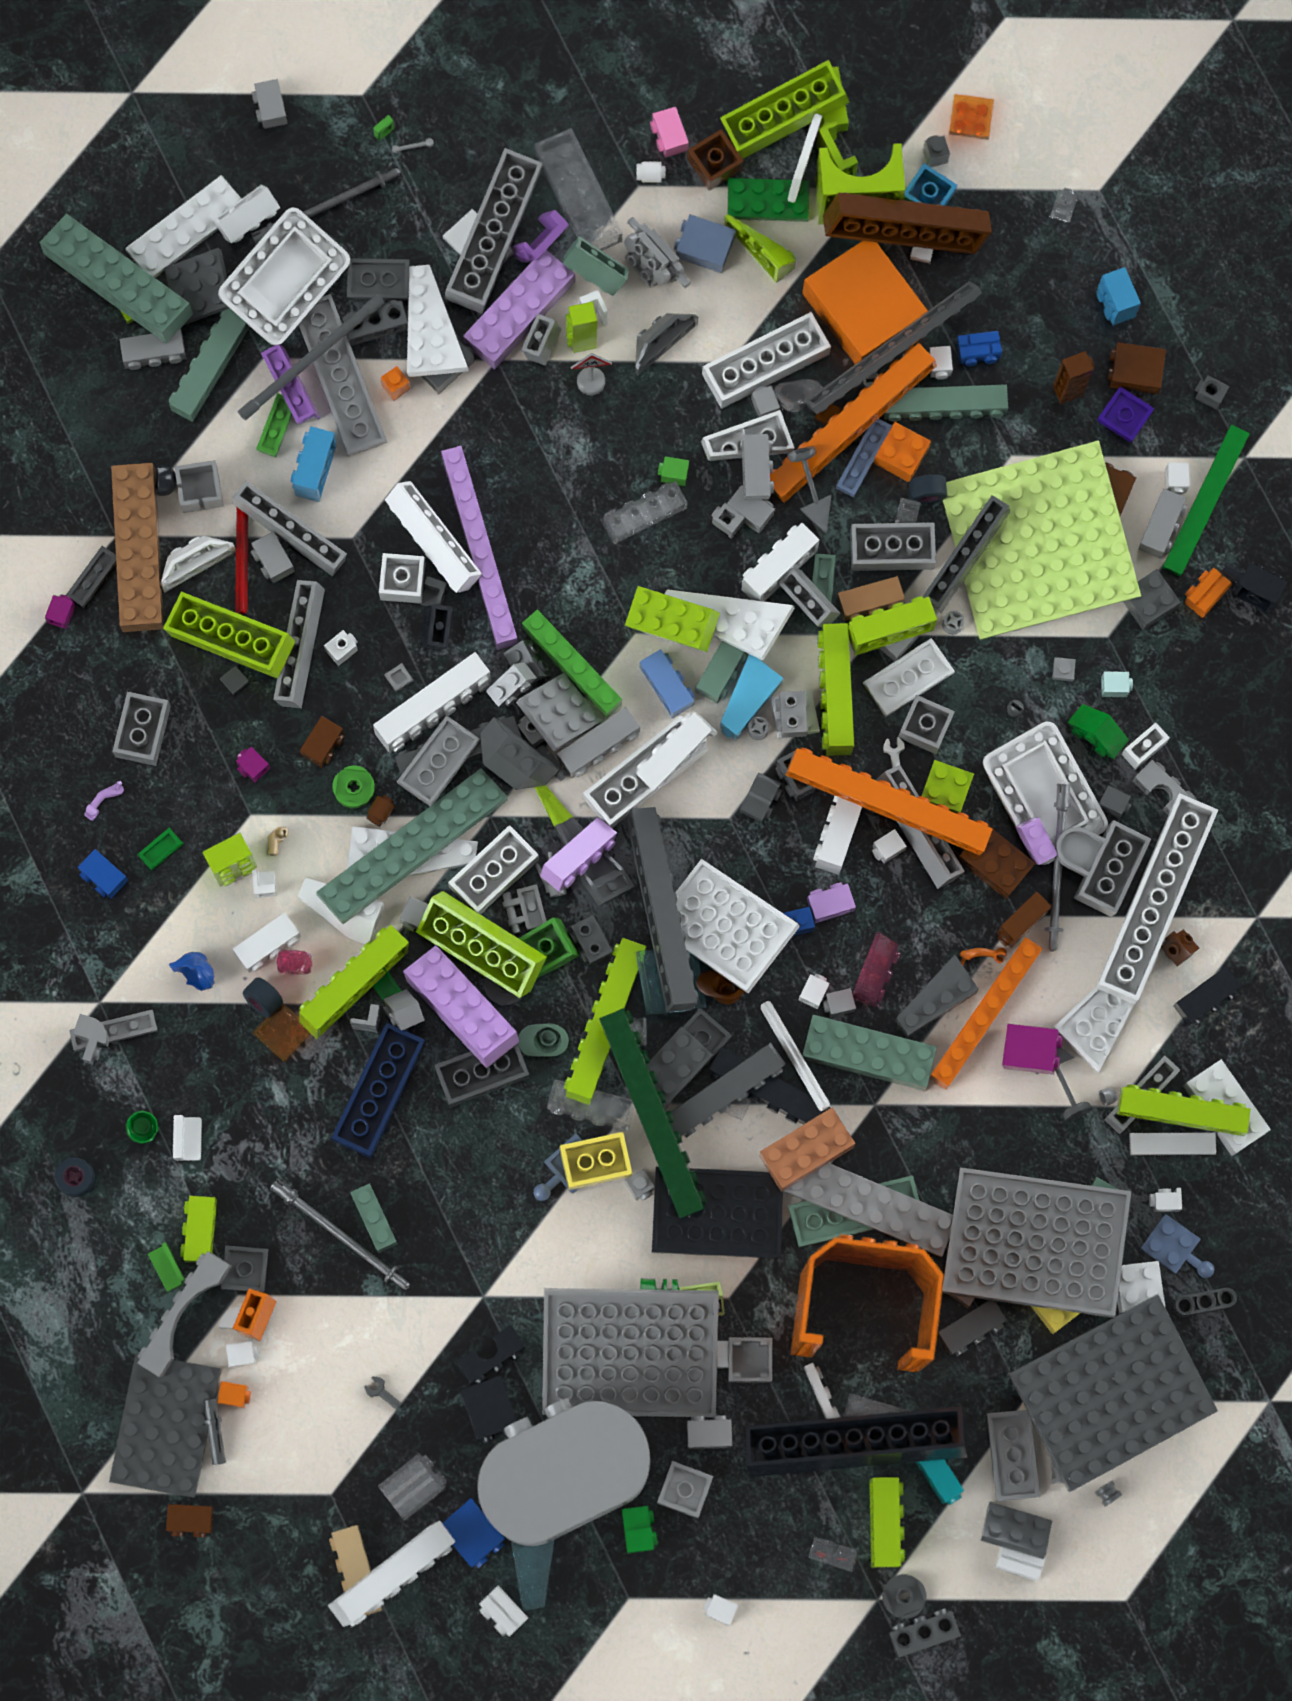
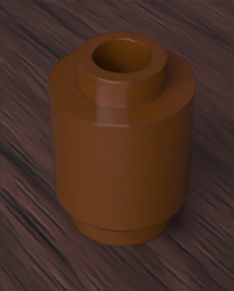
[366,794,395,827]

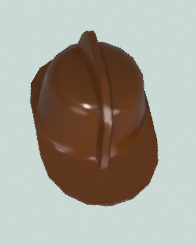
[696,970,745,1005]

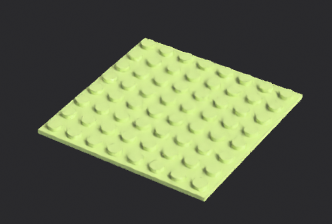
[943,440,1141,640]

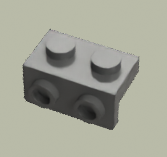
[504,640,550,685]

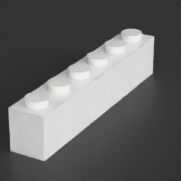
[385,481,482,593]

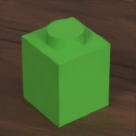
[658,456,689,486]

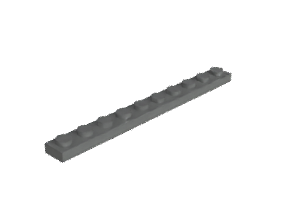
[805,281,982,414]

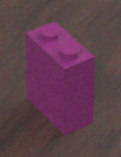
[1002,1024,1063,1075]

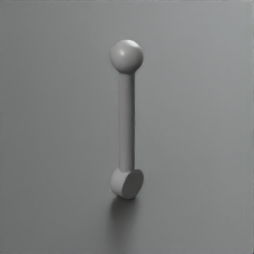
[392,138,434,153]

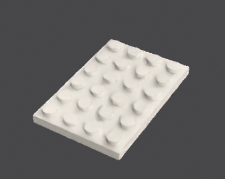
[676,859,800,993]

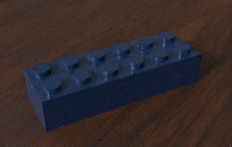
[331,1022,426,1159]

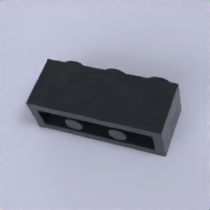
[1173,966,1242,1026]

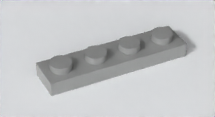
[69,1010,158,1052]

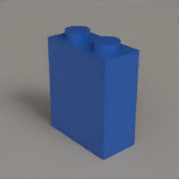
[442,1499,505,1568]

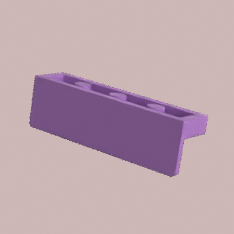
[261,345,321,425]

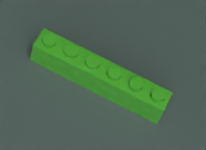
[522,609,622,719]

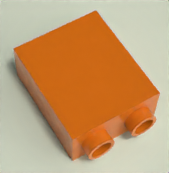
[802,241,928,364]

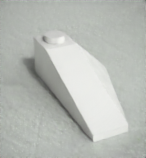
[298,877,384,945]

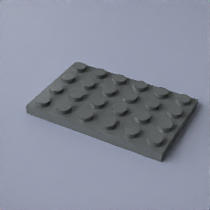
[109,1353,221,1498]

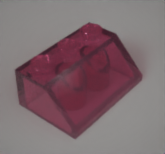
[852,932,900,1006]

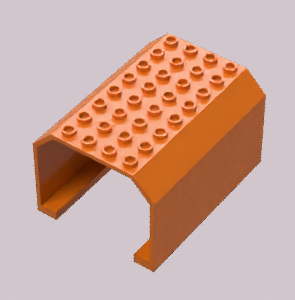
[790,1234,944,1372]

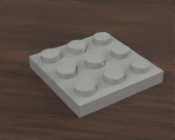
[516,673,602,751]

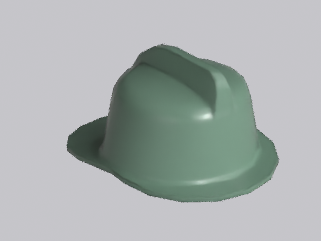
[518,1023,569,1056]

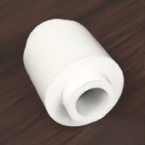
[637,162,665,182]

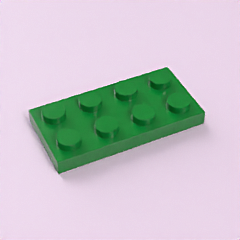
[727,178,809,222]

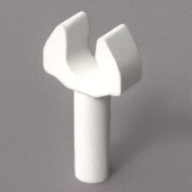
[883,737,905,768]

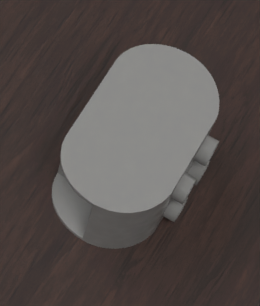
[478,1398,650,1546]

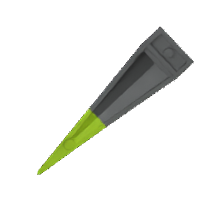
[534,785,635,906]

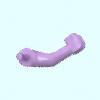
[84,781,124,820]

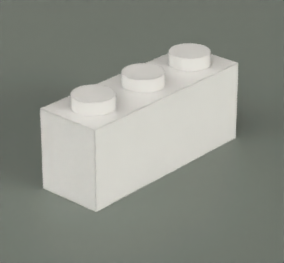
[213,185,280,243]
[233,912,301,972]

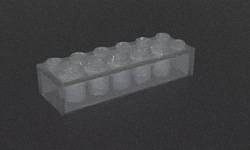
[535,128,623,251]

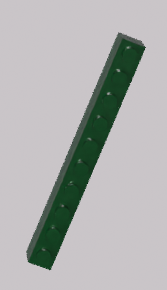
[599,1008,707,1218]

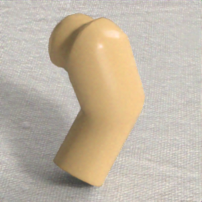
[268,827,289,856]

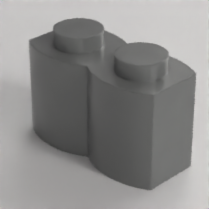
[739,772,782,823]

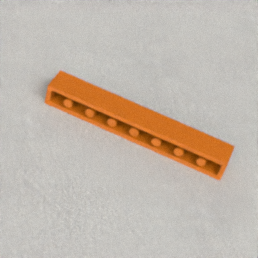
[929,937,1043,1090]

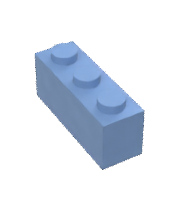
[639,649,695,718]

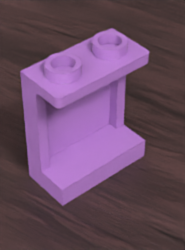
[511,210,569,263]

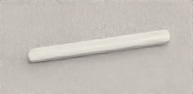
[761,1001,830,1111]

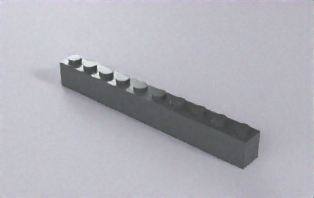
[626,807,698,1012]

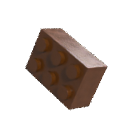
[958,825,1035,900]

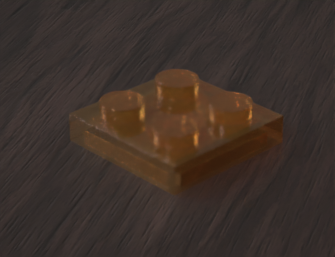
[949,94,994,140]
[253,1003,311,1062]

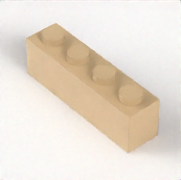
[329,1525,382,1616]

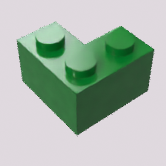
[1067,704,1129,759]
[622,1506,657,1554]

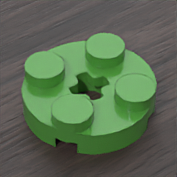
[333,766,375,808]

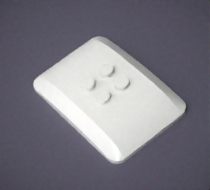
[218,208,350,345]
[983,722,1108,865]

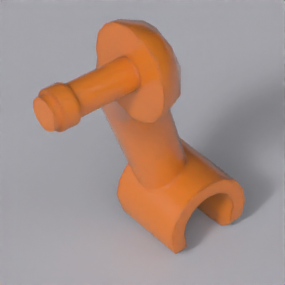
[960,947,1007,966]

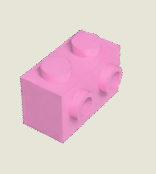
[650,107,689,158]

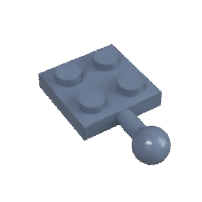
[534,1134,582,1201]
[1141,1214,1214,1278]

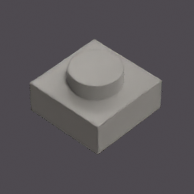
[1052,657,1076,681]

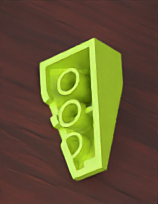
[724,214,796,283]

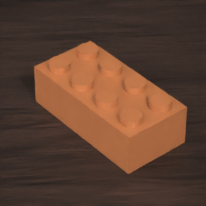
[759,1107,856,1192]

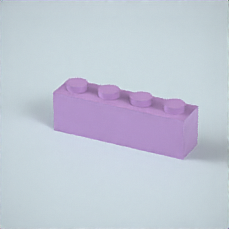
[540,817,617,891]

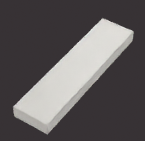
[1129,1133,1216,1155]

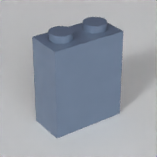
[673,214,736,273]

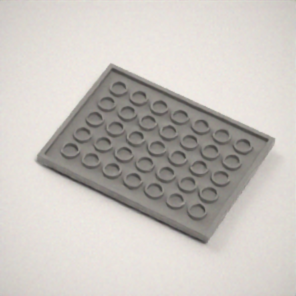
[942,1168,1131,1318]
[542,1288,719,1417]

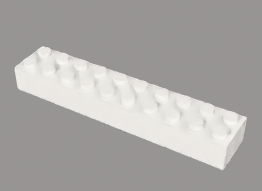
[1095,793,1218,1005]

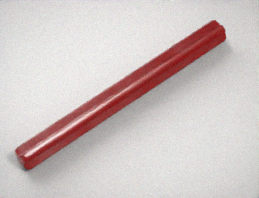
[235,507,249,615]

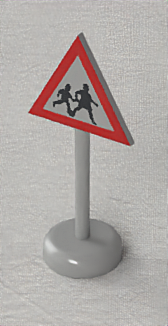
[571,353,612,395]

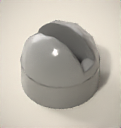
[1099,1088,1117,1106]

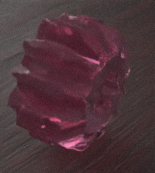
[276,950,313,975]

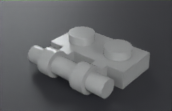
[502,884,546,935]

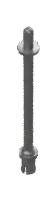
[251,168,400,245]
[1044,784,1071,952]
[270,1178,410,1289]

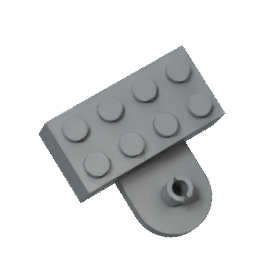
[1055,820,1151,917]

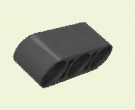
[1173,1288,1237,1317]

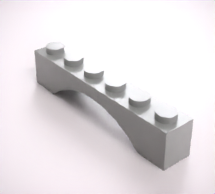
[138,1251,232,1377]

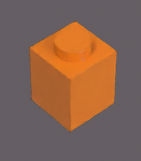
[380,366,410,401]
[217,1381,251,1408]

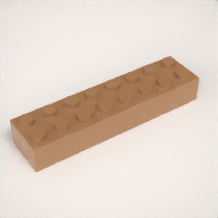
[111,463,164,632]

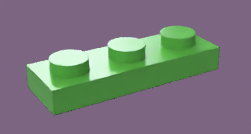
[256,393,292,458]

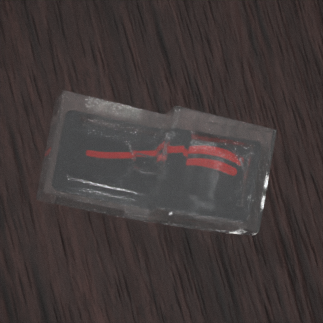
[808,1537,859,1572]

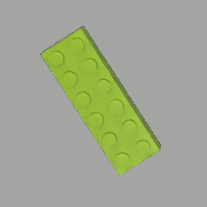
[720,60,849,159]
[163,592,296,679]
[817,623,854,756]
[416,891,547,998]
[299,925,409,1039]

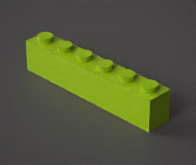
[1117,1084,1251,1136]

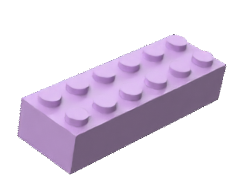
[463,250,575,370]
[403,945,519,1068]

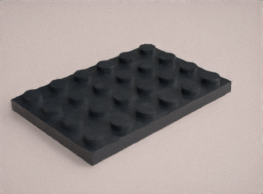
[652,1166,783,1259]

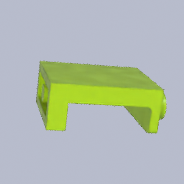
[816,121,858,176]

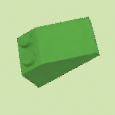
[518,917,580,978]

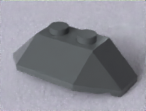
[635,313,699,376]
[480,717,559,790]

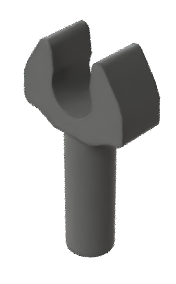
[364,1376,402,1410]

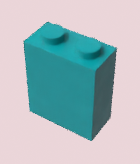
[915,1459,964,1505]

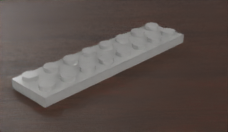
[298,294,387,457]
[784,1163,958,1257]

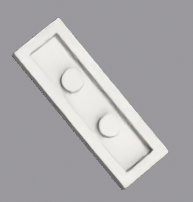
[804,1363,840,1419]

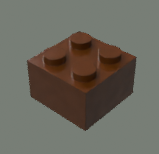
[687,129,744,191]

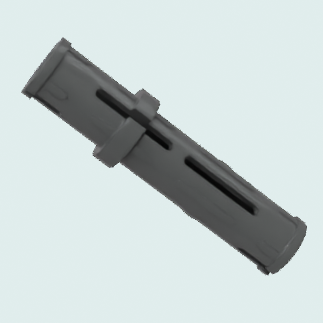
[203,1398,226,1465]

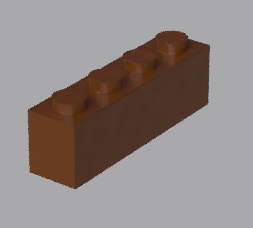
[1053,351,1095,404]

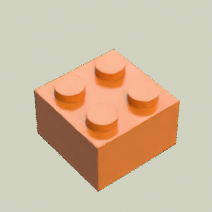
[874,422,931,482]

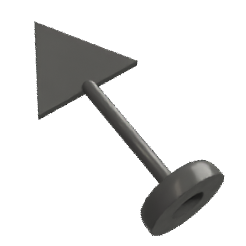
[787,446,832,535]
[1036,1048,1092,1121]

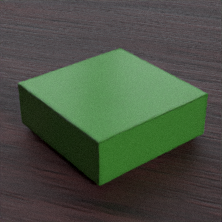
[373,115,394,140]

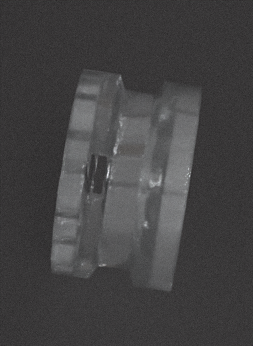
[631,1017,647,1047]

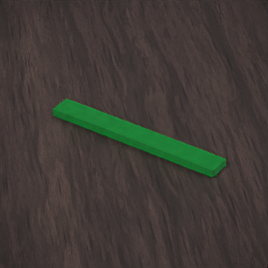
[1162,425,1250,577]

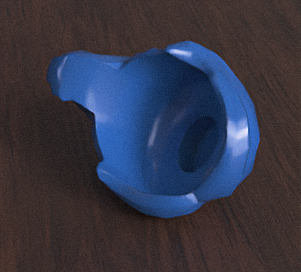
[169,952,215,991]

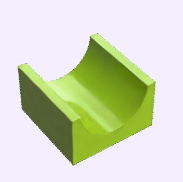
[815,144,905,225]

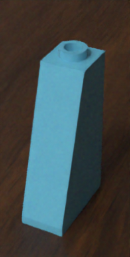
[720,654,783,740]

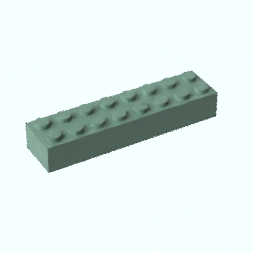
[39,214,193,344]

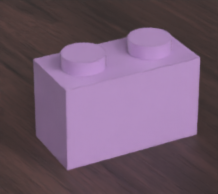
[1015,817,1058,865]
[807,882,856,923]

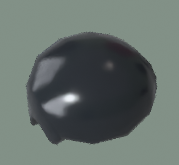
[156,465,177,496]

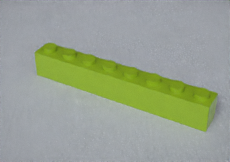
[564,938,646,1105]

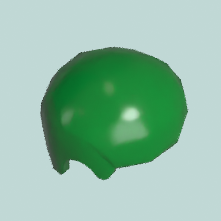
[126,1110,158,1144]

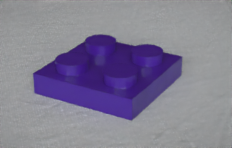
[1097,387,1154,443]

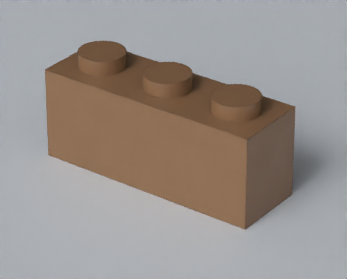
[837,576,905,622]

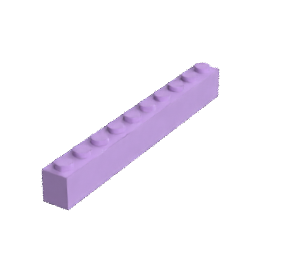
[441,446,518,650]

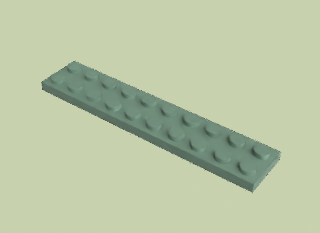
[316,769,508,924]

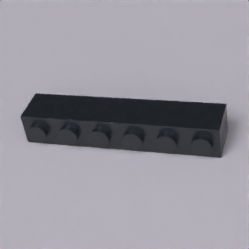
[709,1047,831,1125]

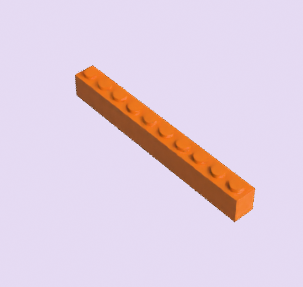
[770,343,937,503]
[785,748,993,855]

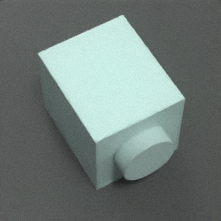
[1101,672,1133,697]

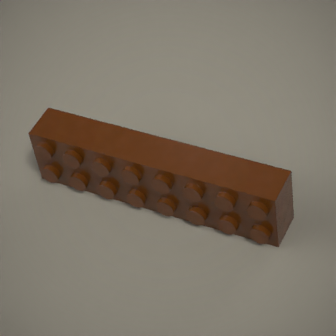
[823,192,992,254]

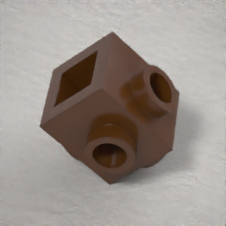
[1161,929,1200,967]

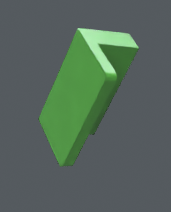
[148,1242,186,1292]

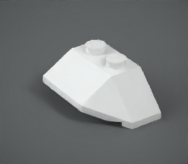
[160,536,236,593]

